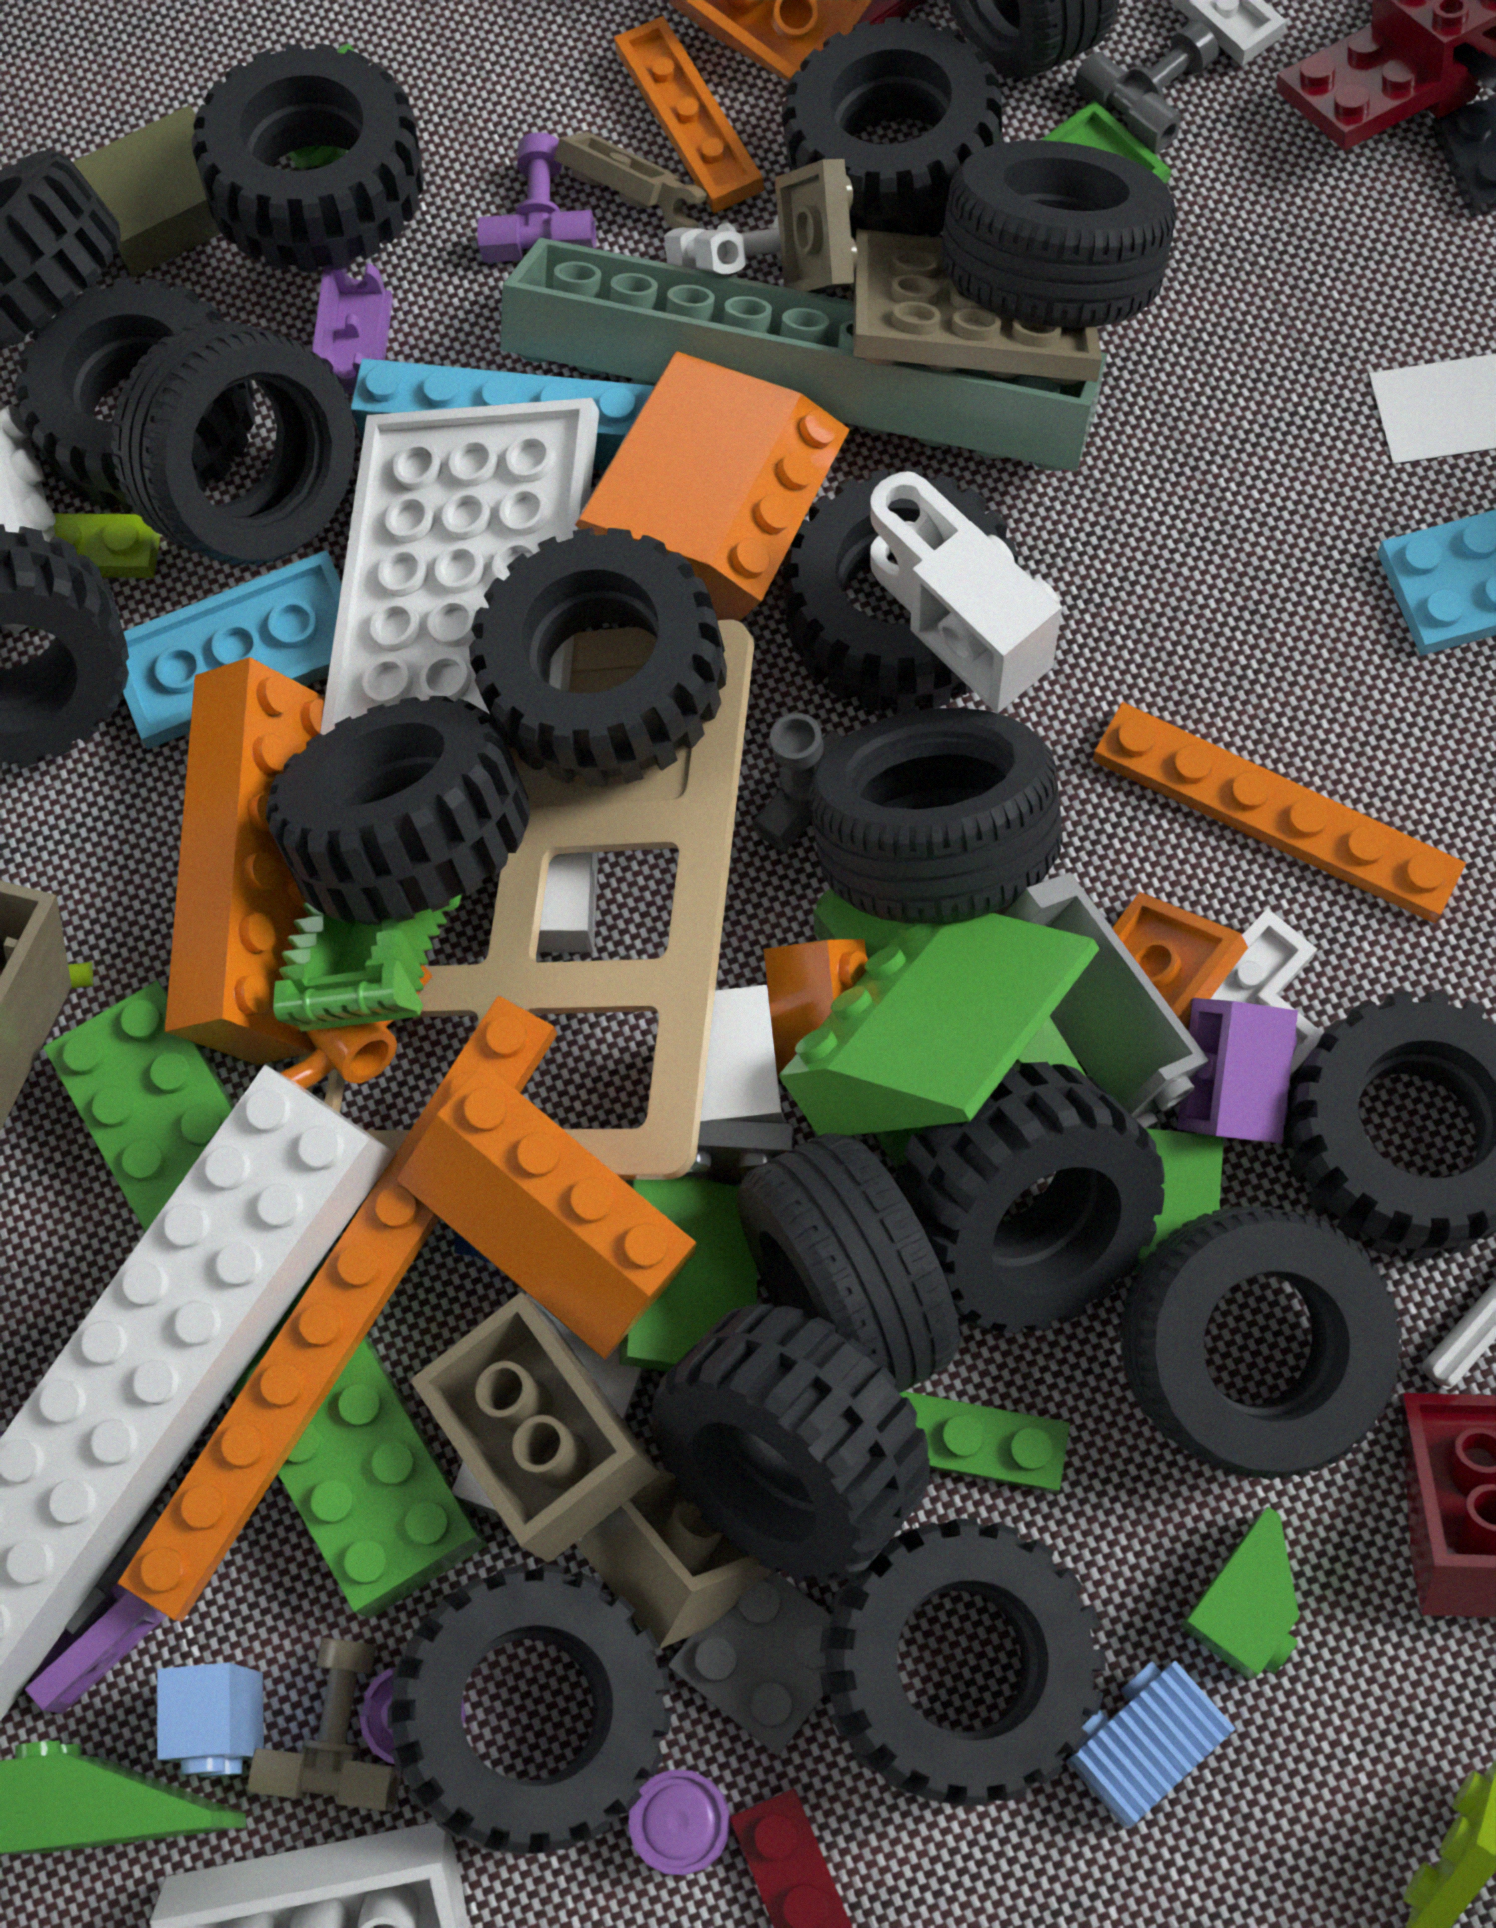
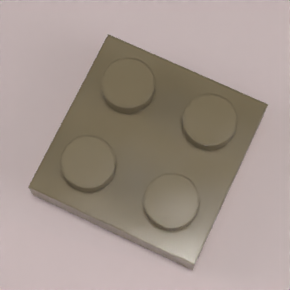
[775,159,858,293]

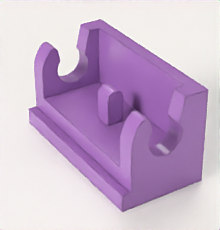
[312,263,393,394]

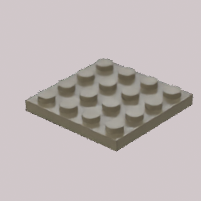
[853,229,1102,385]

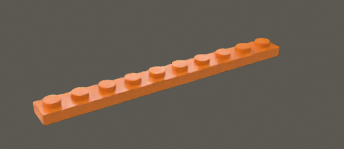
[117,995,558,1622]

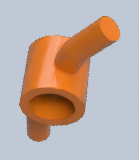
[280,966,433,1089]

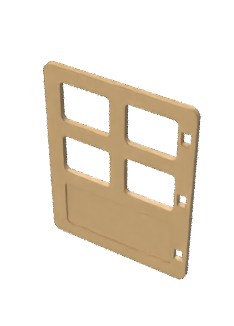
[298,619,754,1180]

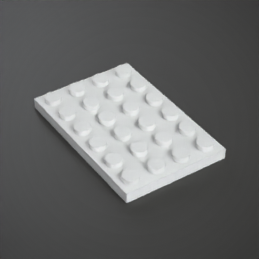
[320,398,599,735]

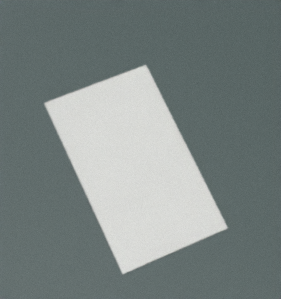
[1369,354,1496,464]

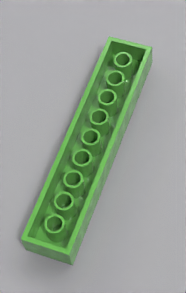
[43,980,488,1619]

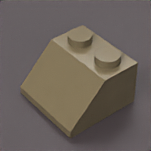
[576,1469,773,1649]

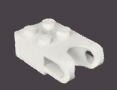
[870,471,1062,713]

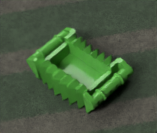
[273,895,461,1032]

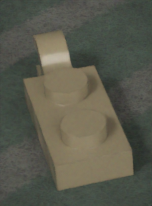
[554,131,707,229]

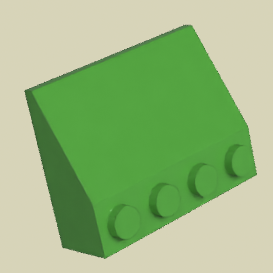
[779,912,1100,1136]

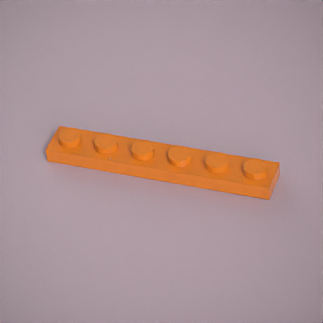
[1092,702,1467,924]

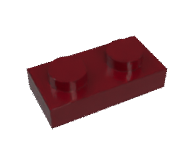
[730,1788,853,1928]

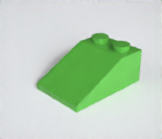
[0,1741,246,1854]

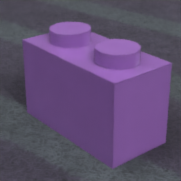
[1177,998,1298,1143]

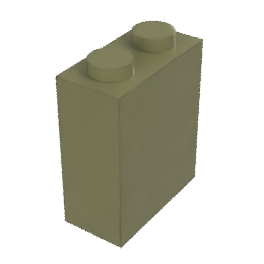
[73,104,222,278]

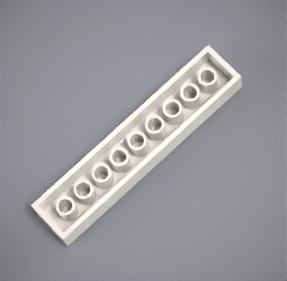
[0,1065,396,1721]

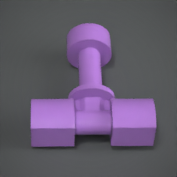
[477,132,596,263]

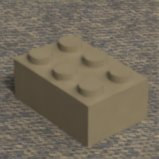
[410,1292,661,1563]

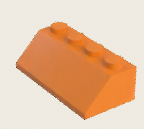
[396,1062,696,1360]

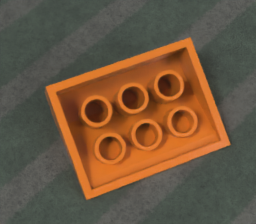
[574,351,850,621]

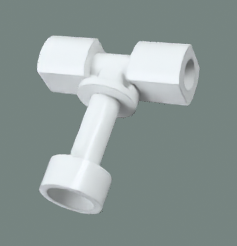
[664,216,782,274]

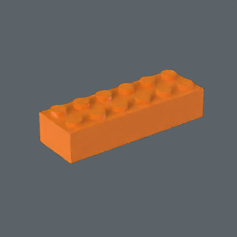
[165,657,325,1065]

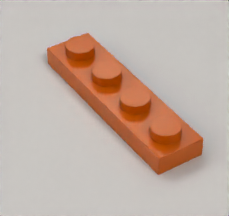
[614,16,764,214]

